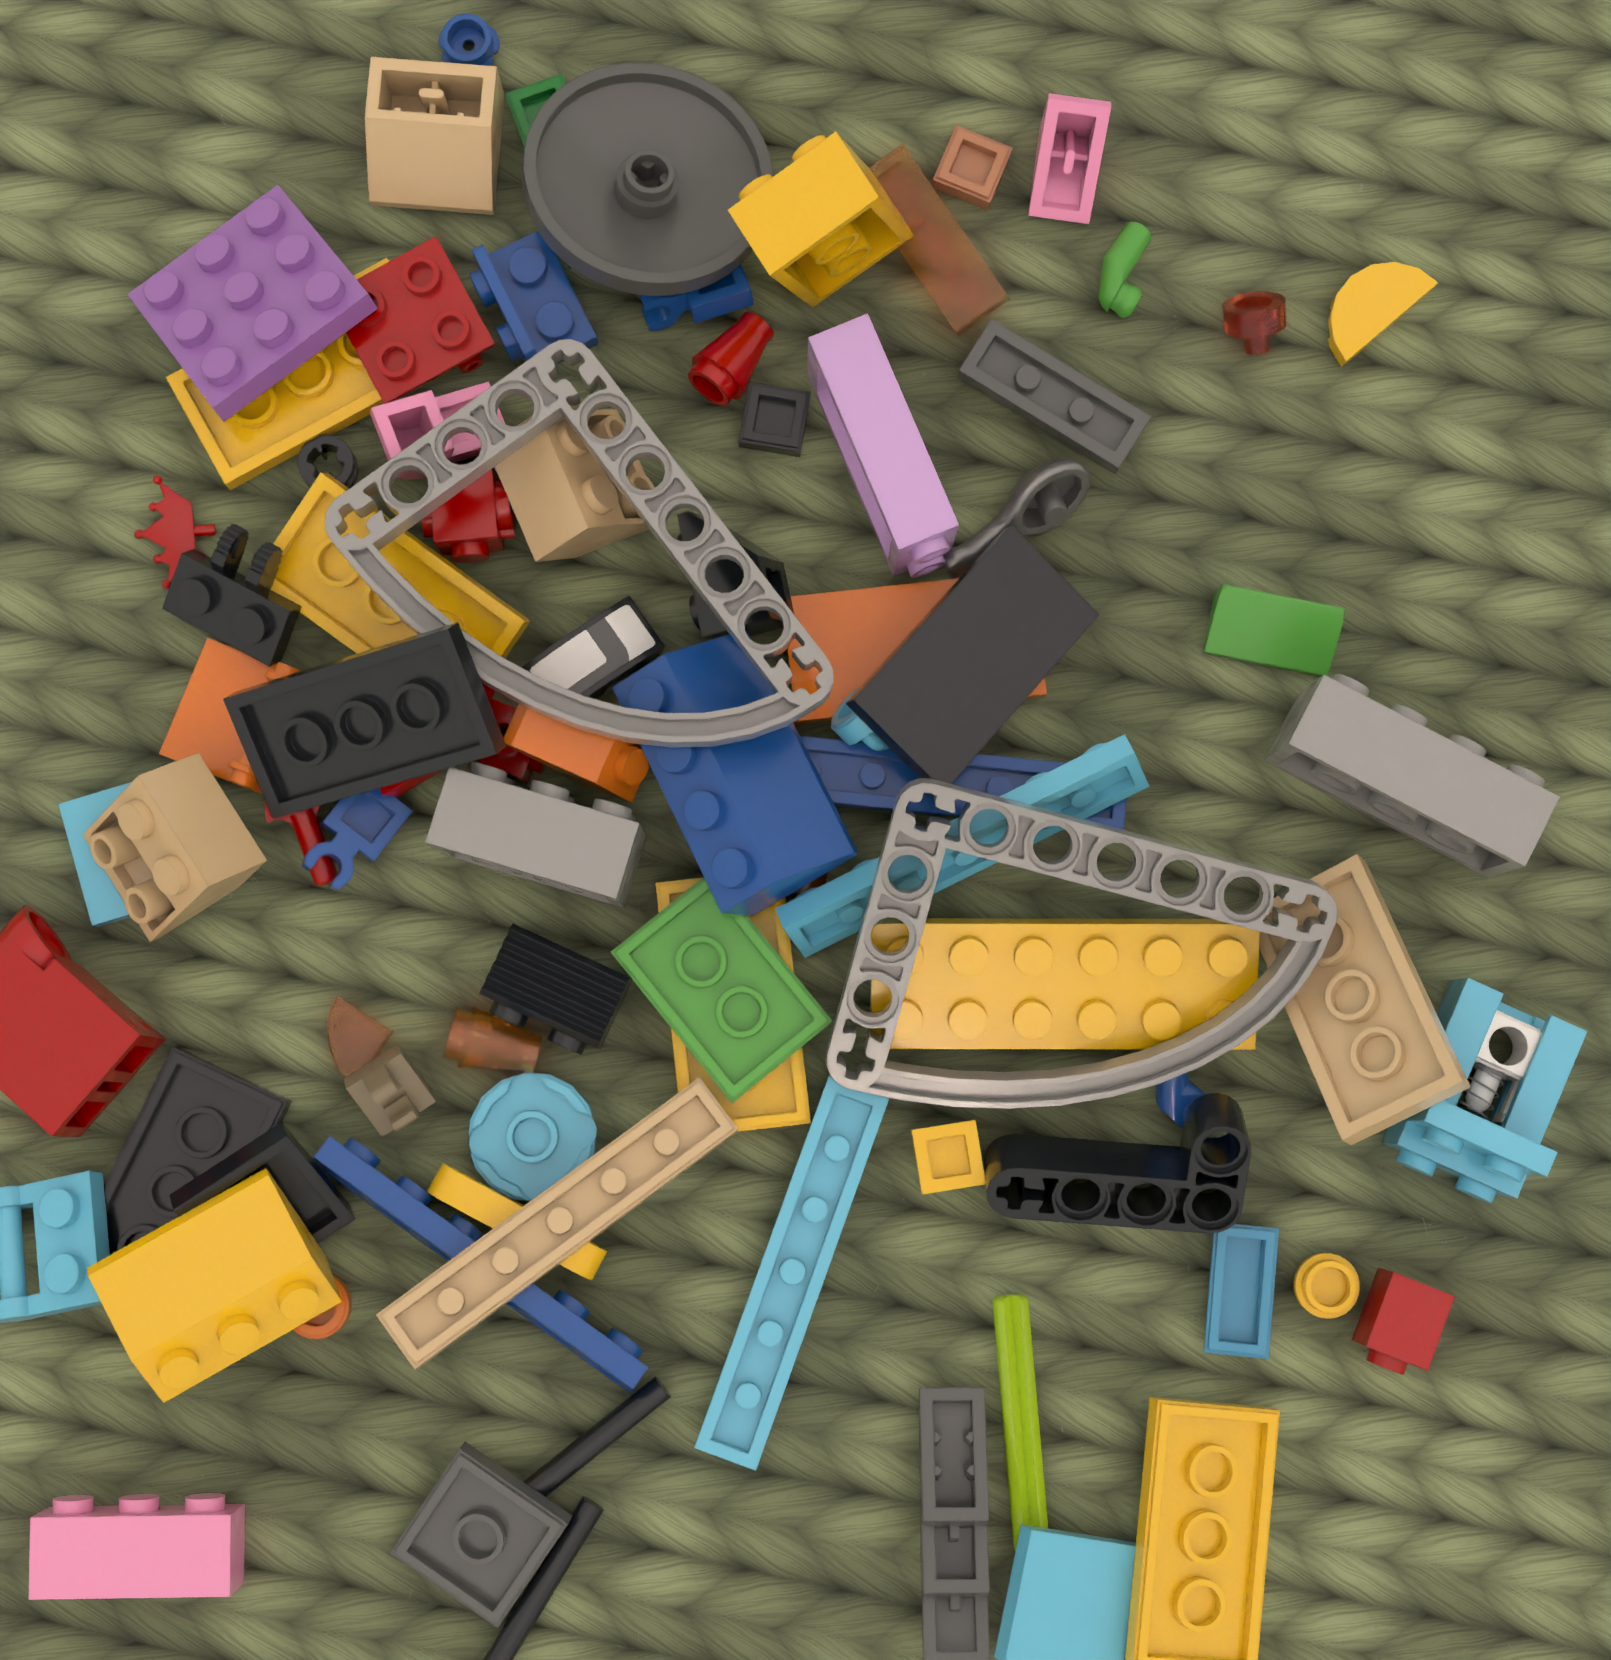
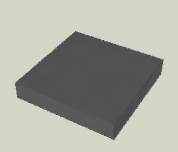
[390,1442,573,1628]

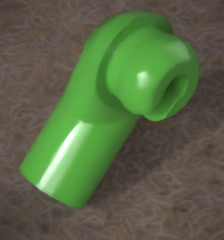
[1098,221,1151,318]

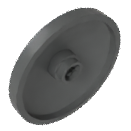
[522,63,774,296]

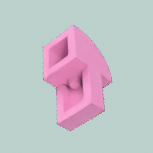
[370,381,505,480]

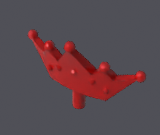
[134,475,216,589]

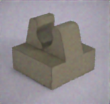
[344,1044,436,1137]

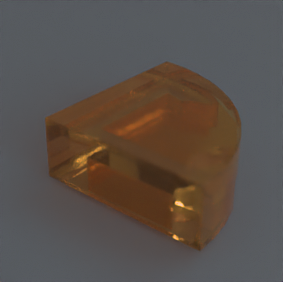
[327,997,394,1078]

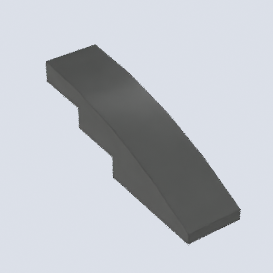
[919,1387,990,1660]

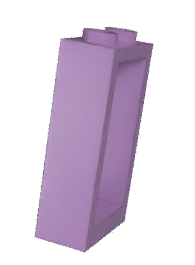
[807,313,959,578]

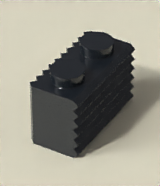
[479,924,633,1055]

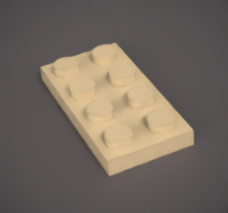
[1259,854,1470,1145]

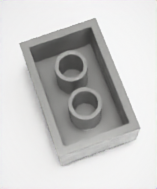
[425,762,647,909]

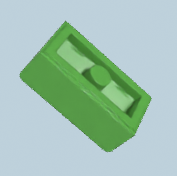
[1203,584,1345,677]

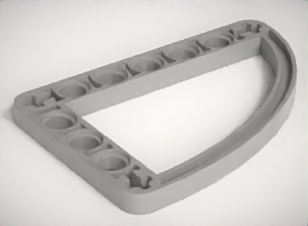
[325,339,834,748]
[827,778,1338,1109]

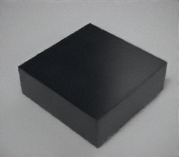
[739,381,811,457]

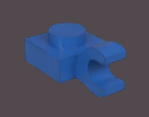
[639,265,754,331]

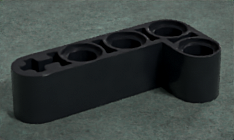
[984,1093,1251,1233]

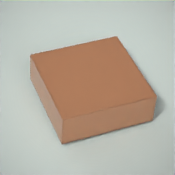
[932,125,1013,210]

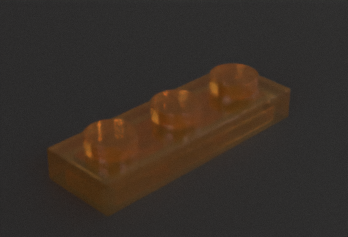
[869,143,1010,336]

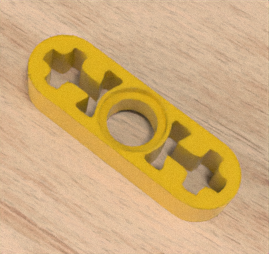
[427,1163,608,1280]

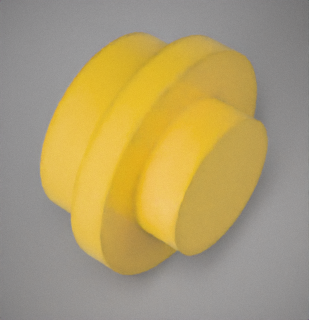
[1293,1253,1360,1319]

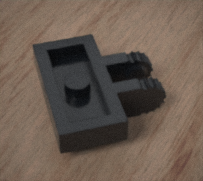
[162,524,302,667]

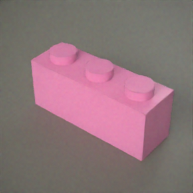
[29,1493,245,1600]

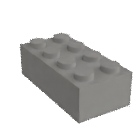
[1264,674,1560,878]

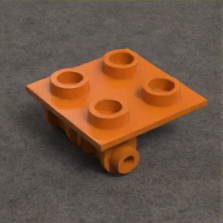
[159,637,300,795]

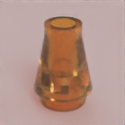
[443,1006,542,1074]

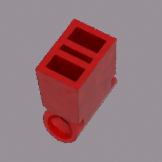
[0,904,166,1137]

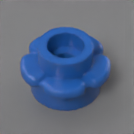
[438,14,500,66]

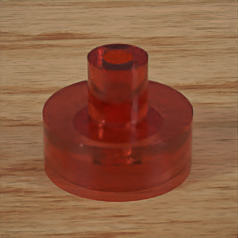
[1222,291,1287,355]

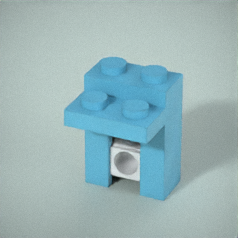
[1382,977,1587,1204]

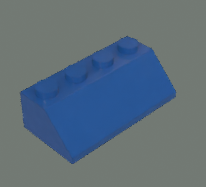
[612,631,859,916]

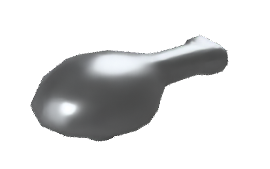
[943,458,1090,579]

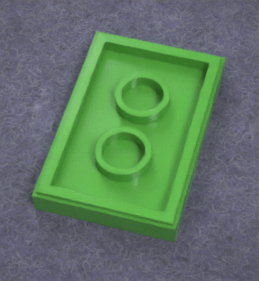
[611,877,833,1103]

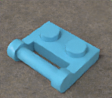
[0,1171,110,1323]

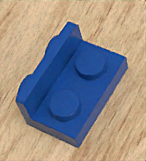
[468,231,599,364]

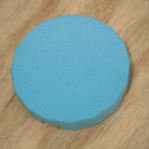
[469,1073,598,1201]

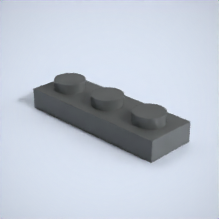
[957,318,1151,474]

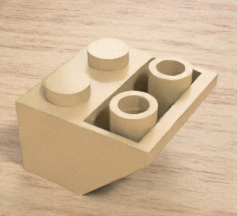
[365,57,505,215]
[495,409,655,562]
[83,752,267,942]

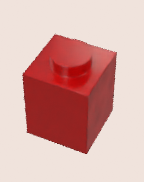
[1351,1268,1455,1375]

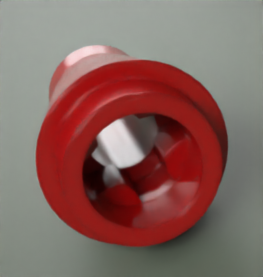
[688,311,774,406]

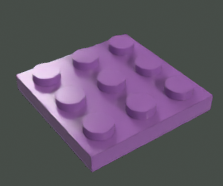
[127,185,378,422]

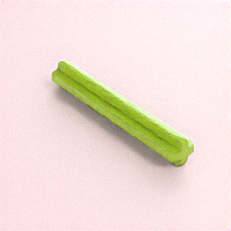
[992,1293,1048,1551]

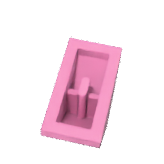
[1028,93,1111,224]

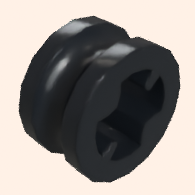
[297,435,359,489]

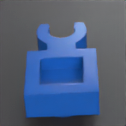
[302,788,413,891]

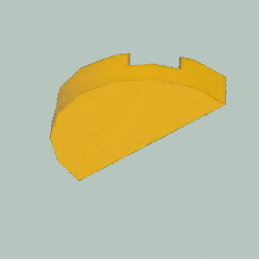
[1328,262,1438,367]

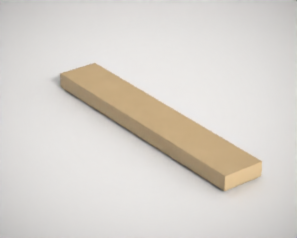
[376,1077,738,1370]

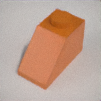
[504,704,649,803]

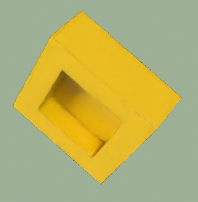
[911,1120,986,1194]

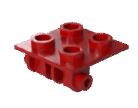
[346,236,496,404]

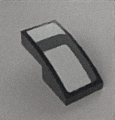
[521,596,665,699]

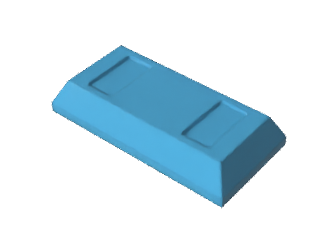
[1203,1224,1279,1359]

